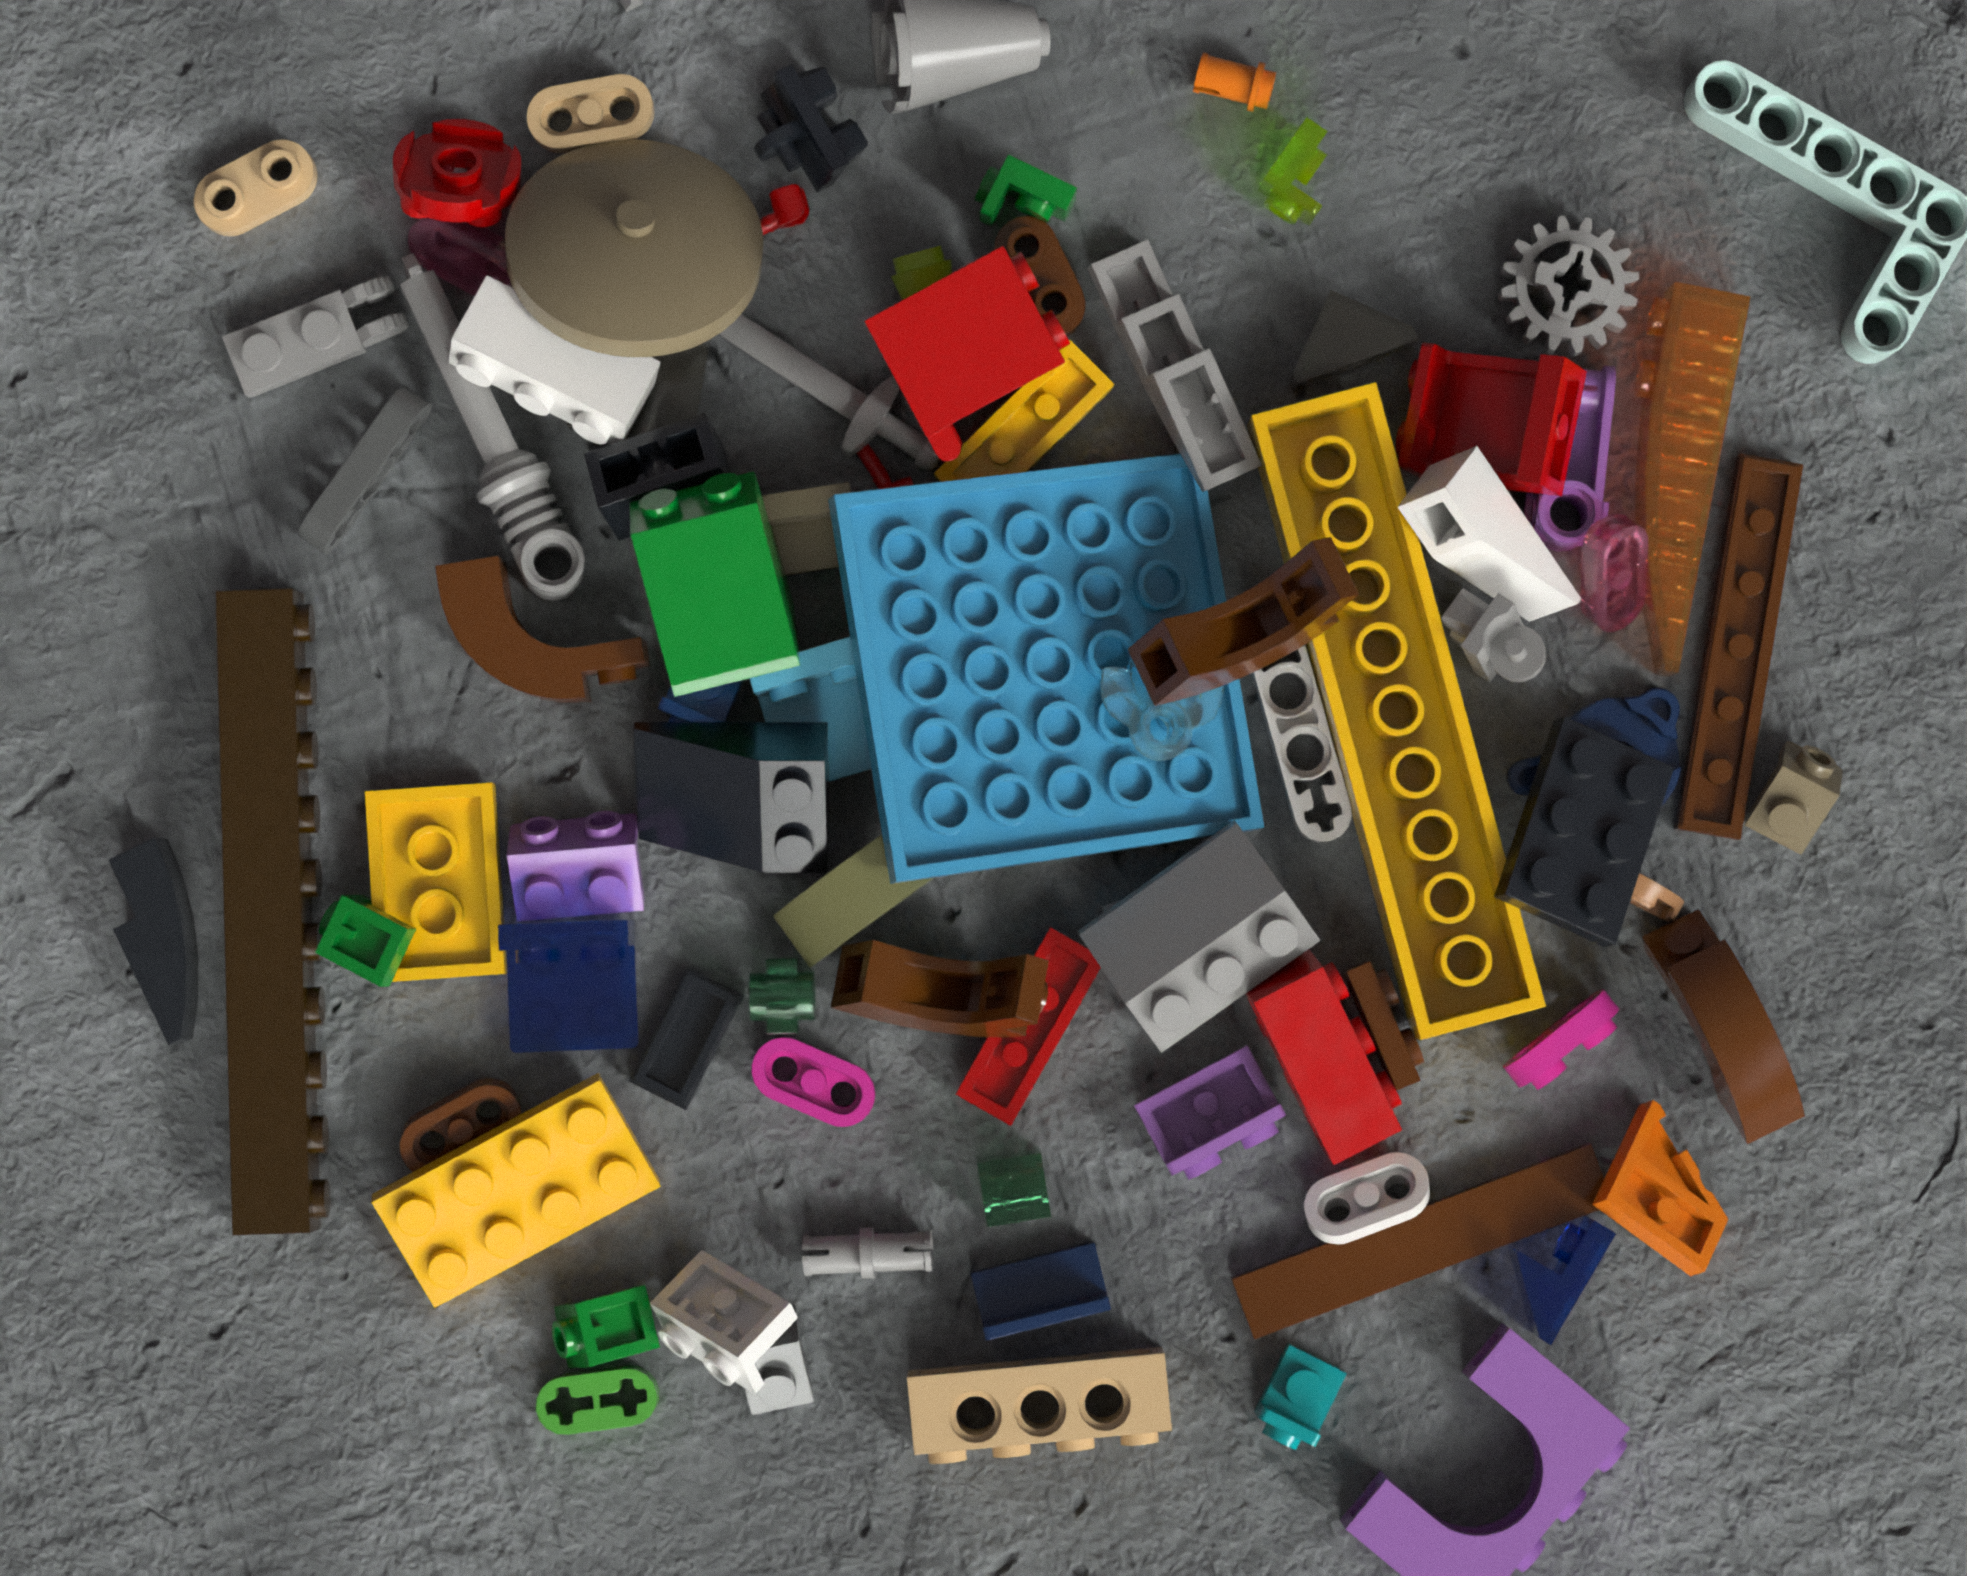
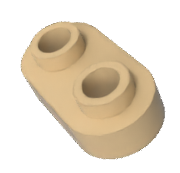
[527,74,655,153]
[194,139,317,236]

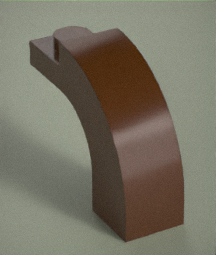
[1127,537,1359,706]
[435,556,650,703]
[1642,909,1805,1144]
[830,940,1049,1037]

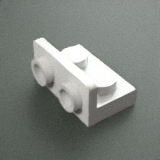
[650,1250,798,1394]

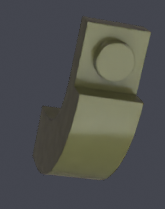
[773,834,935,968]

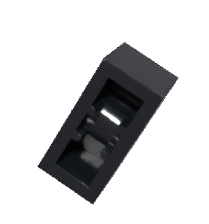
[584,413,731,541]

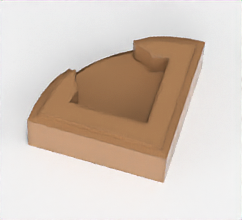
[1630,873,1684,923]

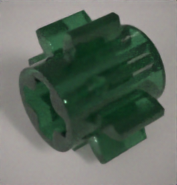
[749,958,816,1034]

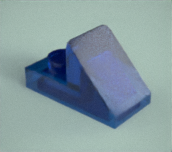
[1508,1216,1616,1345]

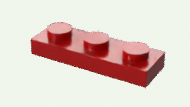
[955,927,1101,1126]

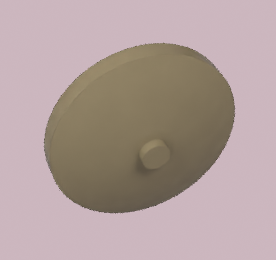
[505,139,763,357]

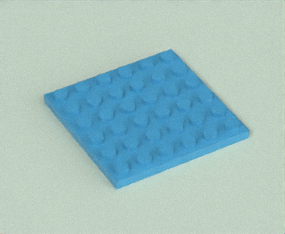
[828,454,1264,884]

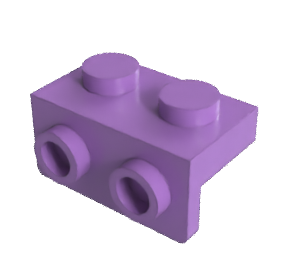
[507,811,645,922]
[1134,1045,1286,1180]

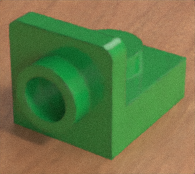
[974,154,1077,227]
[315,895,416,987]
[552,1285,660,1368]

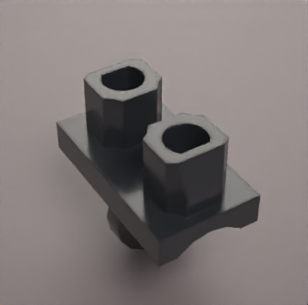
[754,64,868,193]

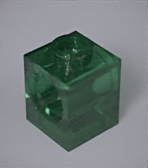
[977,1149,1051,1227]

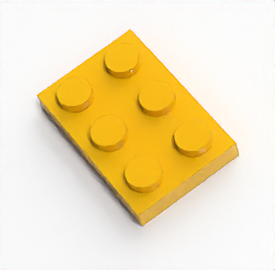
[365,782,508,982]

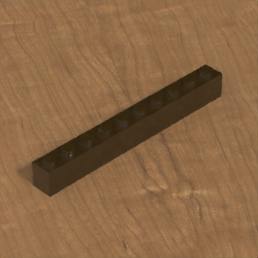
[216,589,330,1236]

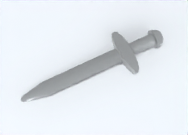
[719,314,941,471]

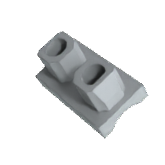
[1441,588,1546,683]

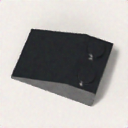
[633,722,830,873]

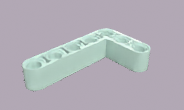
[1684,60,1967,364]

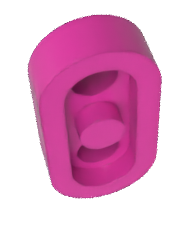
[1503,989,1620,1090]
[752,1037,875,1127]

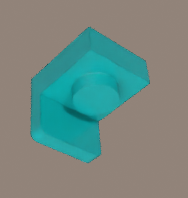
[1254,1343,1347,1450]

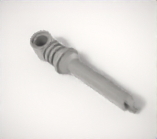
[400,253,585,602]

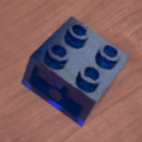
[498,920,639,1053]

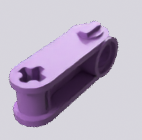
[1523,365,1616,552]

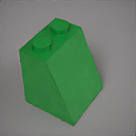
[629,471,800,697]

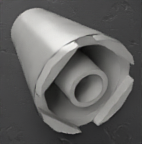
[871,0,1050,114]

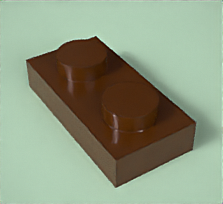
[1341,961,1425,1091]

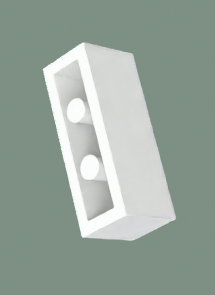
[448,275,661,444]

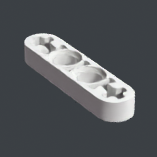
[1251,645,1352,843]

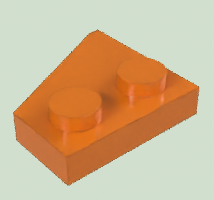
[1592,1100,1729,1276]

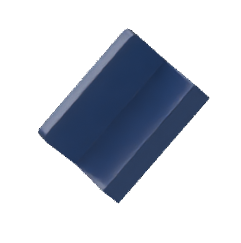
[970,1241,1111,1341]

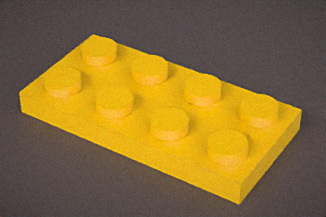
[371,1073,661,1308]

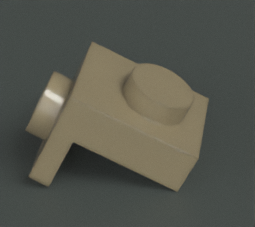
[1745,741,1843,855]

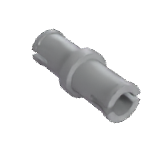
[802,1227,934,1279]

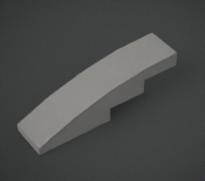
[1087,239,1262,492]

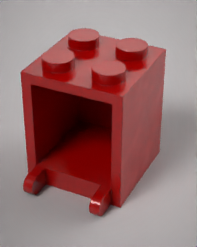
[864,246,1070,461]

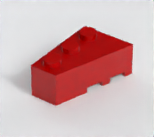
[1245,949,1402,1165]

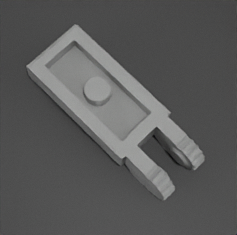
[222,276,409,398]

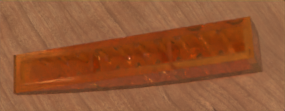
[1635,282,1751,677]

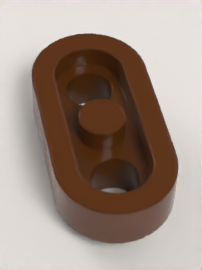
[995,216,1086,337]
[400,1078,521,1172]

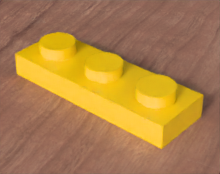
[934,340,1115,482]

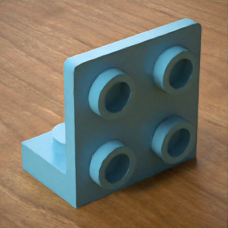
[750,636,871,782]

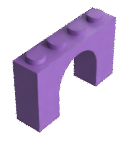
[1340,1323,1630,1576]

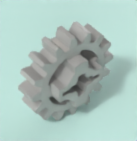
[1498,216,1639,357]

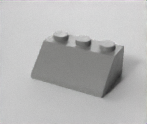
[1077,820,1321,1053]

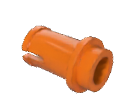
[1193,52,1276,112]

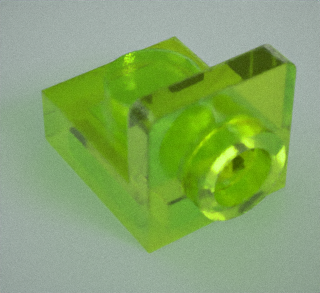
[1258,117,1328,226]

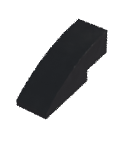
[108,837,199,1045]

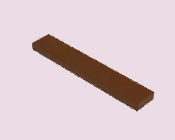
[1674,454,1804,840]
[1230,1143,1604,1340]

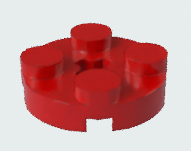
[392,119,521,227]

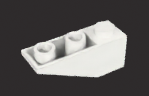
[1398,446,1581,622]

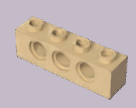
[907,1347,1172,1464]

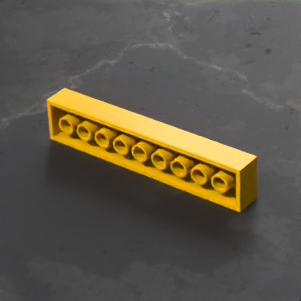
[1247,382,1546,1040]

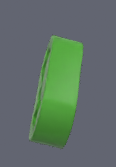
[536,1365,659,1435]

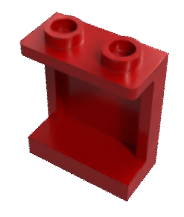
[1396,342,1587,497]

